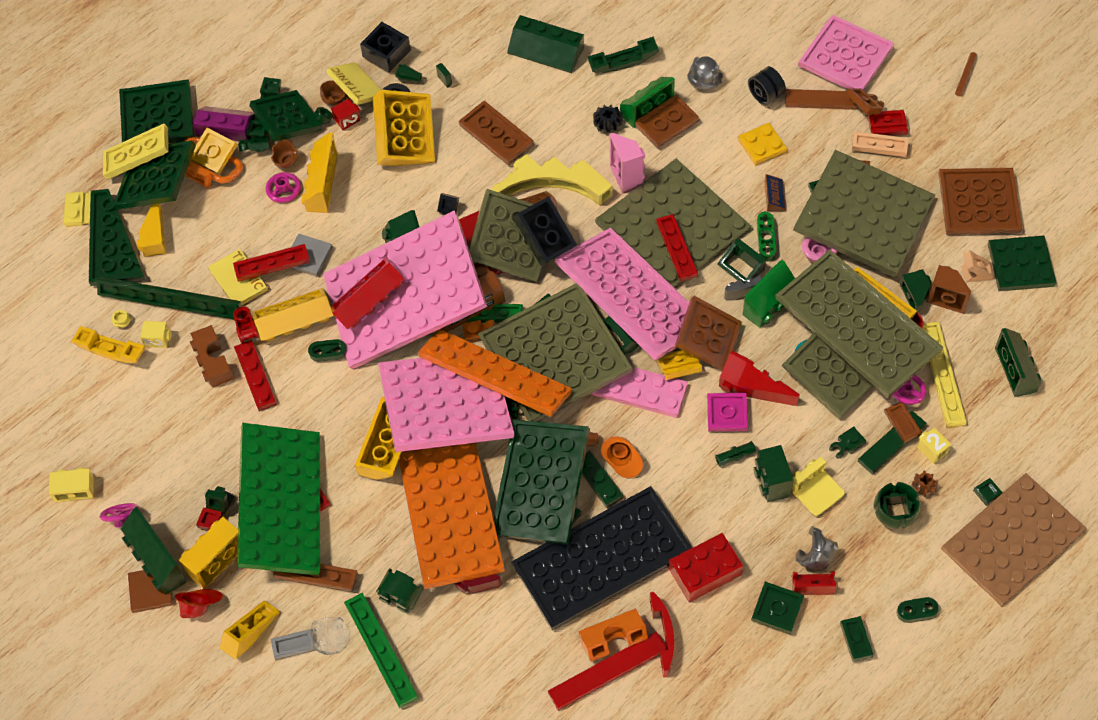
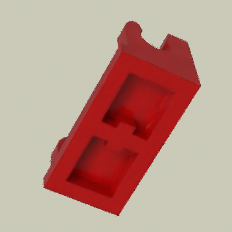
[791,571,836,595]

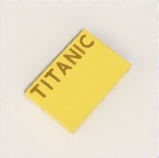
[326,62,381,105]
[208,249,268,306]

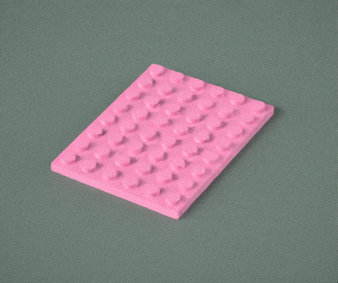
[323,211,487,370]

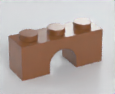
[190,325,234,388]

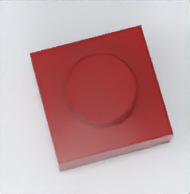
[196,507,223,531]

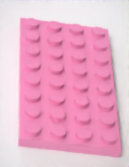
[555,228,689,361]

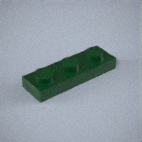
[582,451,623,509]

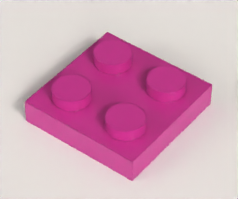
[707,393,748,432]

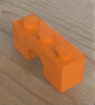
[578,608,648,662]

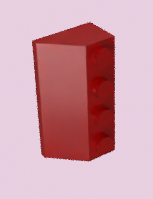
[331,256,404,330]

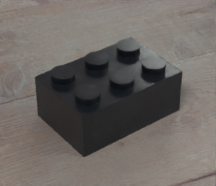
[513,196,577,266]

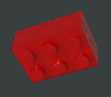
[669,532,743,602]

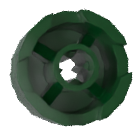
[376,568,424,614]

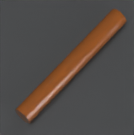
[955,52,977,96]

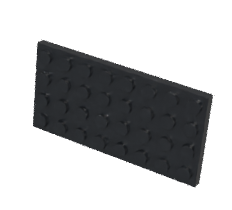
[511,486,692,631]

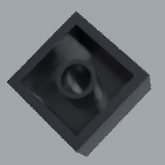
[360,22,411,73]

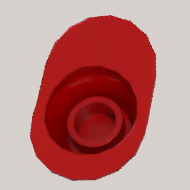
[175,589,223,618]

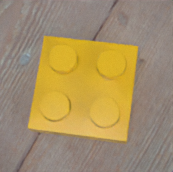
[738,122,787,166]
[191,128,238,175]

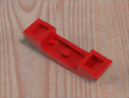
[649,592,674,678]

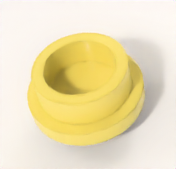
[111,310,131,328]

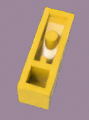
[137,203,166,257]
[220,600,280,660]

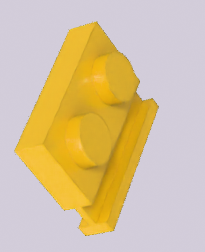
[656,350,702,380]

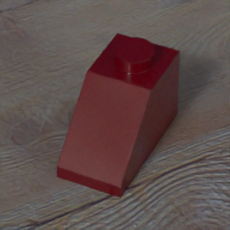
[454,574,502,594]

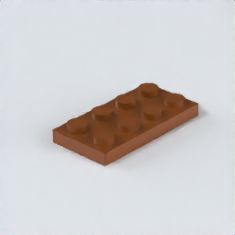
[459,100,534,165]

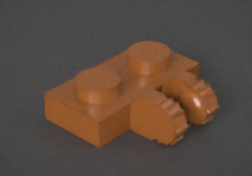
[846,88,884,115]

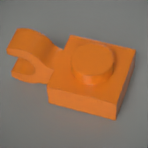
[462,320,495,343]

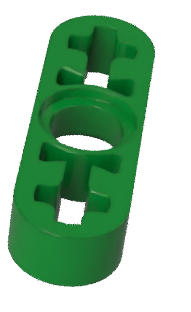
[757,211,776,262]

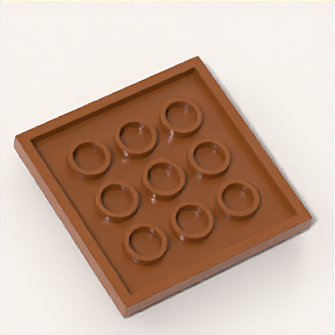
[938,168,1022,234]

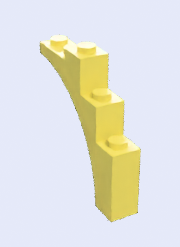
[491,154,613,206]

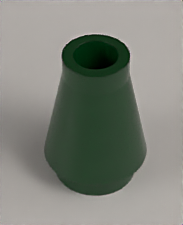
[395,64,422,83]

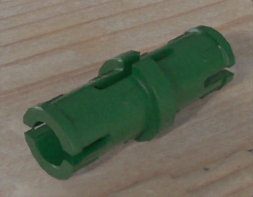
[715,441,756,467]

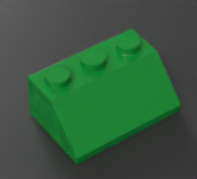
[620,77,675,128]
[742,259,795,328]

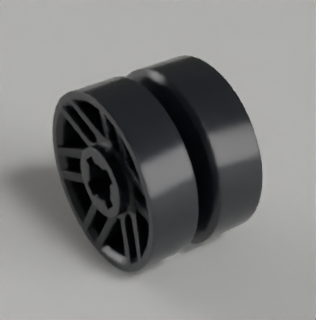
[748,66,786,106]

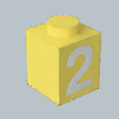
[140,321,172,348]
[917,427,951,464]

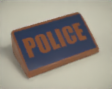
[764,174,786,212]

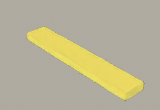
[924,322,967,428]

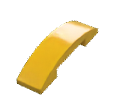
[71,326,145,363]

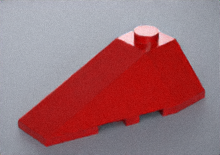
[719,351,800,406]

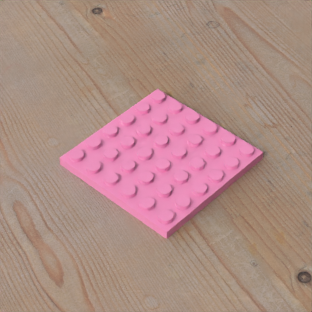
[378,358,514,452]

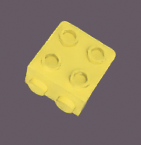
[791,457,845,516]

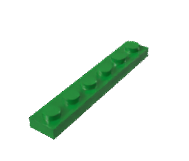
[344,593,418,709]

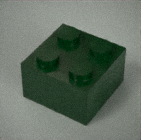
[753,445,794,503]

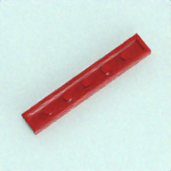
[547,631,667,711]

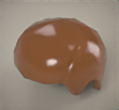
[320,80,347,106]
[271,139,298,169]

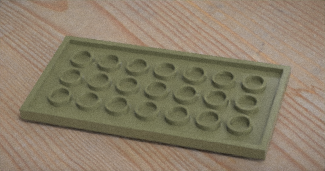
[775,250,943,398]

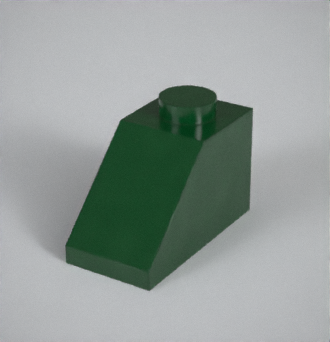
[900,269,932,313]

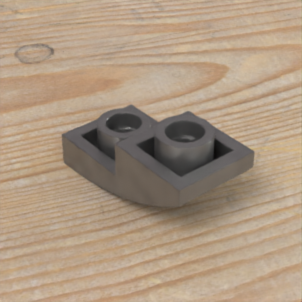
[724,275,762,301]

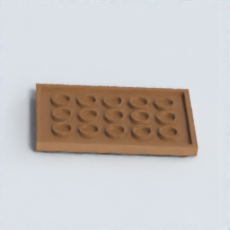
[941,473,1087,607]

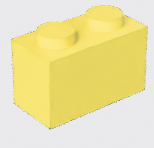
[49,467,94,502]

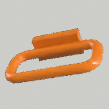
[185,137,243,189]

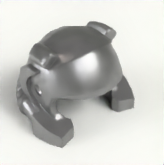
[687,56,723,90]
[796,526,838,570]

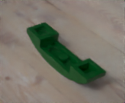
[587,36,659,72]
[246,77,282,138]

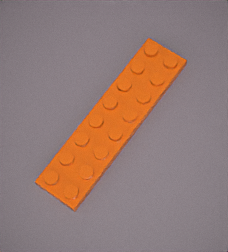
[419,329,572,417]

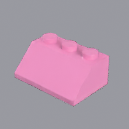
[609,133,645,194]

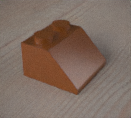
[927,265,971,314]

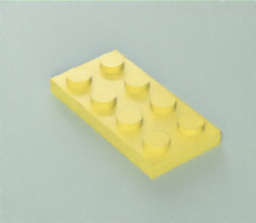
[103,124,169,180]

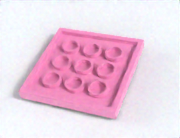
[798,15,894,90]

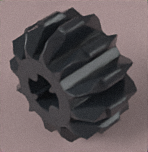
[593,104,623,134]

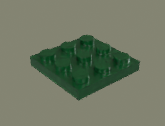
[249,90,322,142]
[988,235,1056,291]

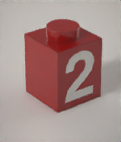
[331,99,360,131]

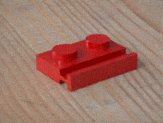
[867,109,908,136]

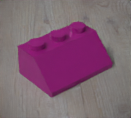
[193,106,255,142]

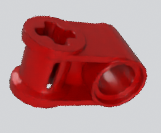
[233,307,260,344]

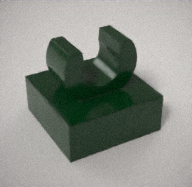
[205,486,228,513]

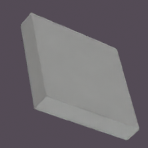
[291,233,333,277]

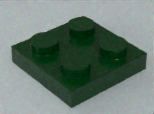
[751,581,804,635]

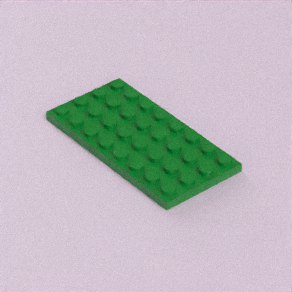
[237,423,320,575]

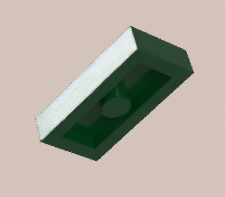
[840,616,874,662]

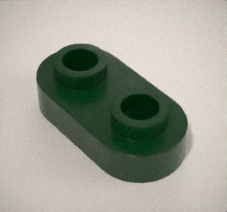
[308,339,346,361]
[896,597,939,623]

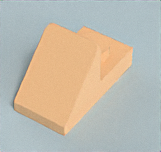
[962,250,995,282]

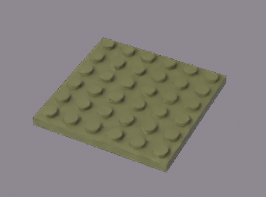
[793,150,935,278]
[595,158,751,288]
[478,283,633,422]

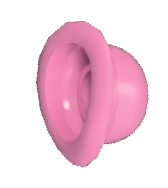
[801,238,837,263]

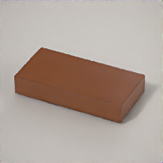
[884,402,922,443]

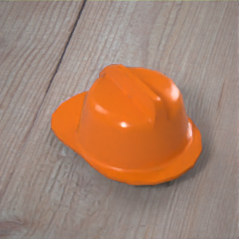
[601,436,643,478]

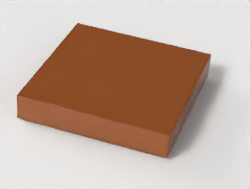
[128,570,173,613]

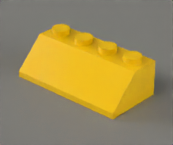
[302,132,338,213]
[251,288,333,342]
[355,397,402,480]

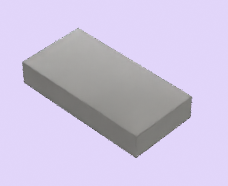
[271,629,316,660]

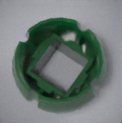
[873,482,921,529]

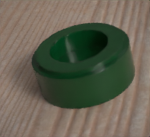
[314,107,333,124]

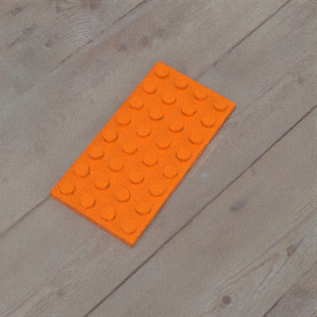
[399,442,505,589]

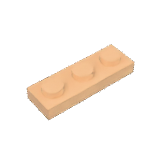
[852,132,908,157]

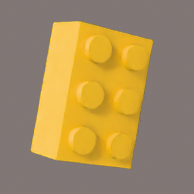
[179,517,238,589]

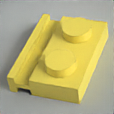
[64,191,91,227]

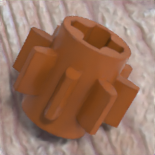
[911,470,938,497]

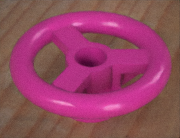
[265,172,301,203]
[893,375,926,405]
[99,503,140,528]

